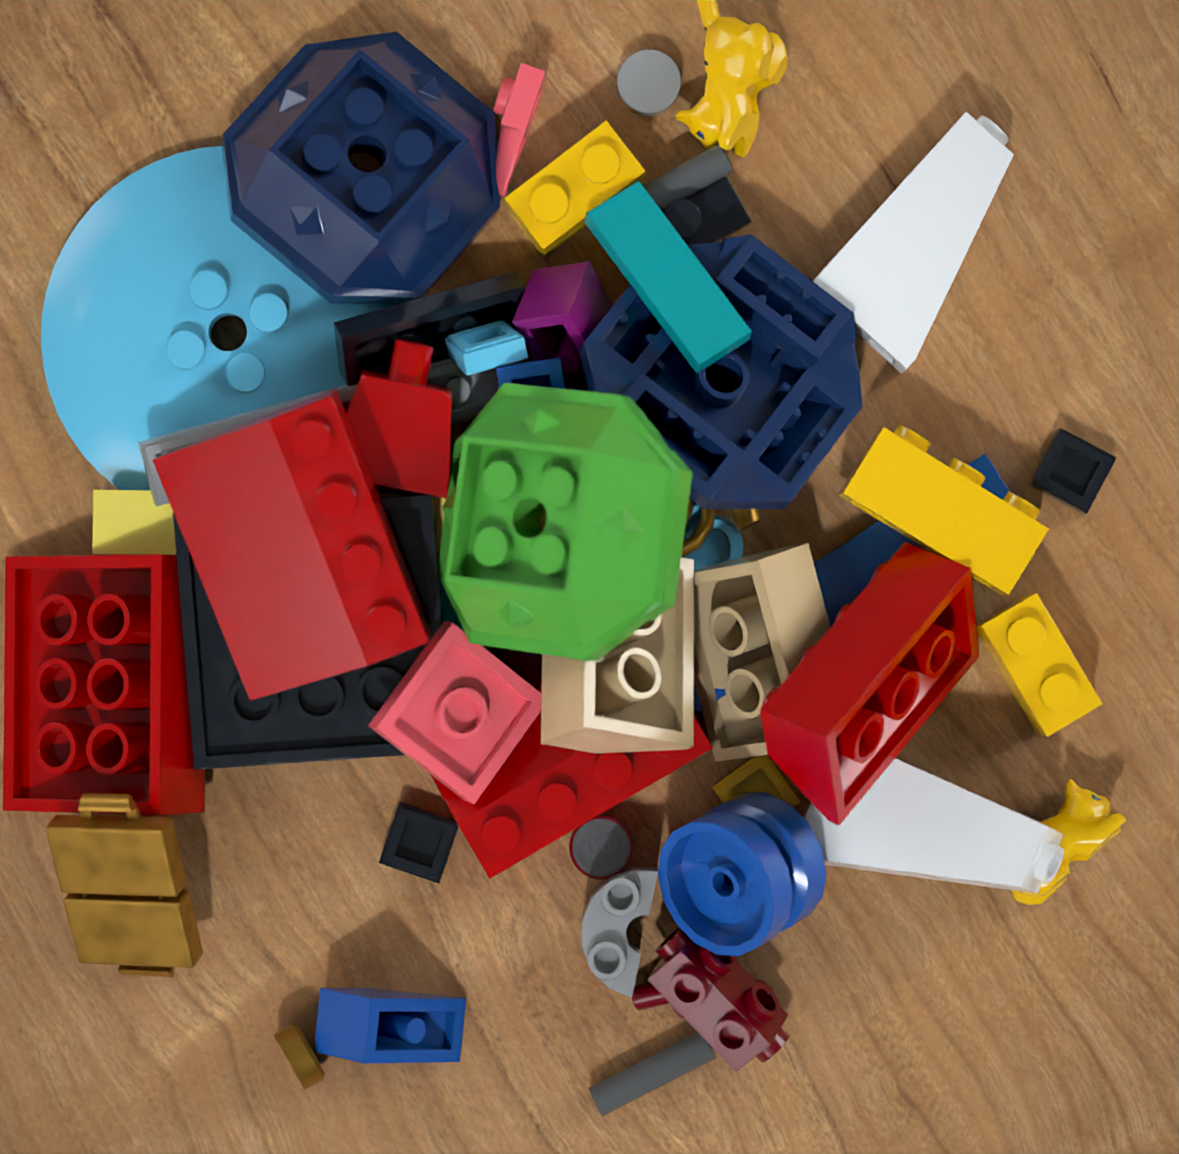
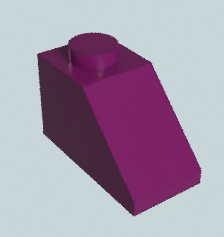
[512,261,613,392]

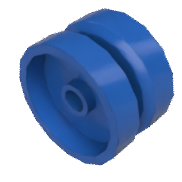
[658,792,827,956]

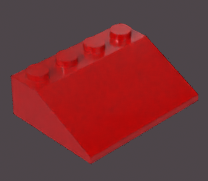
[152,388,432,701]
[3,554,205,815]
[430,648,713,879]

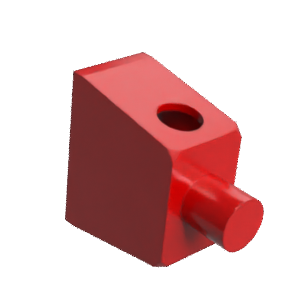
[346,339,452,499]

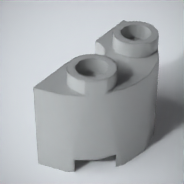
[581,866,658,998]

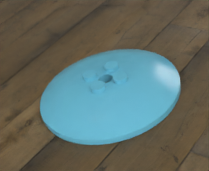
[41,146,394,490]

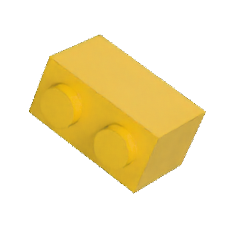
[504,120,646,258]
[976,593,1102,737]

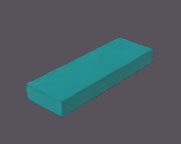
[584,181,752,373]

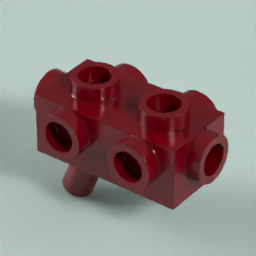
[632,927,789,1072]

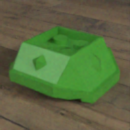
[438,383,693,661]

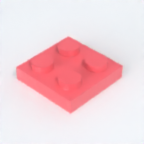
[368,621,542,804]

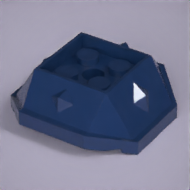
[221,31,500,305]
[579,234,863,509]

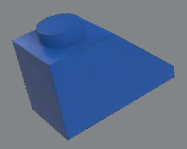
[314,988,466,1064]

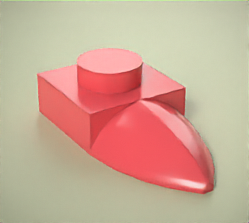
[493,63,546,197]

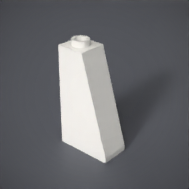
[813,112,1014,374]
[804,758,1064,894]

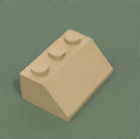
[694,543,831,762]
[541,557,694,753]

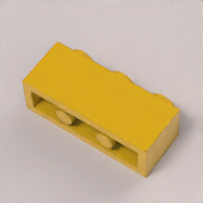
[838,424,1049,595]

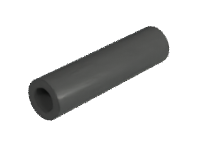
[642,144,733,211]
[589,1032,716,1116]

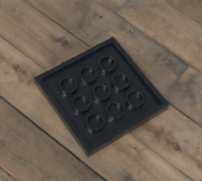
[173,494,443,770]

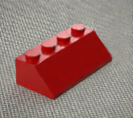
[760,542,979,826]

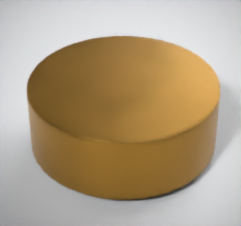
[273,1023,326,1090]

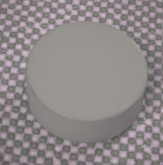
[617,50,681,116]

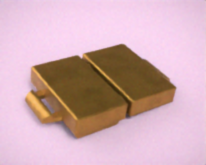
[45,793,203,977]

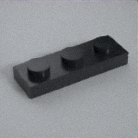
[333,271,525,387]

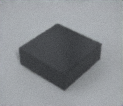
[1028,428,1117,514]
[379,802,459,884]

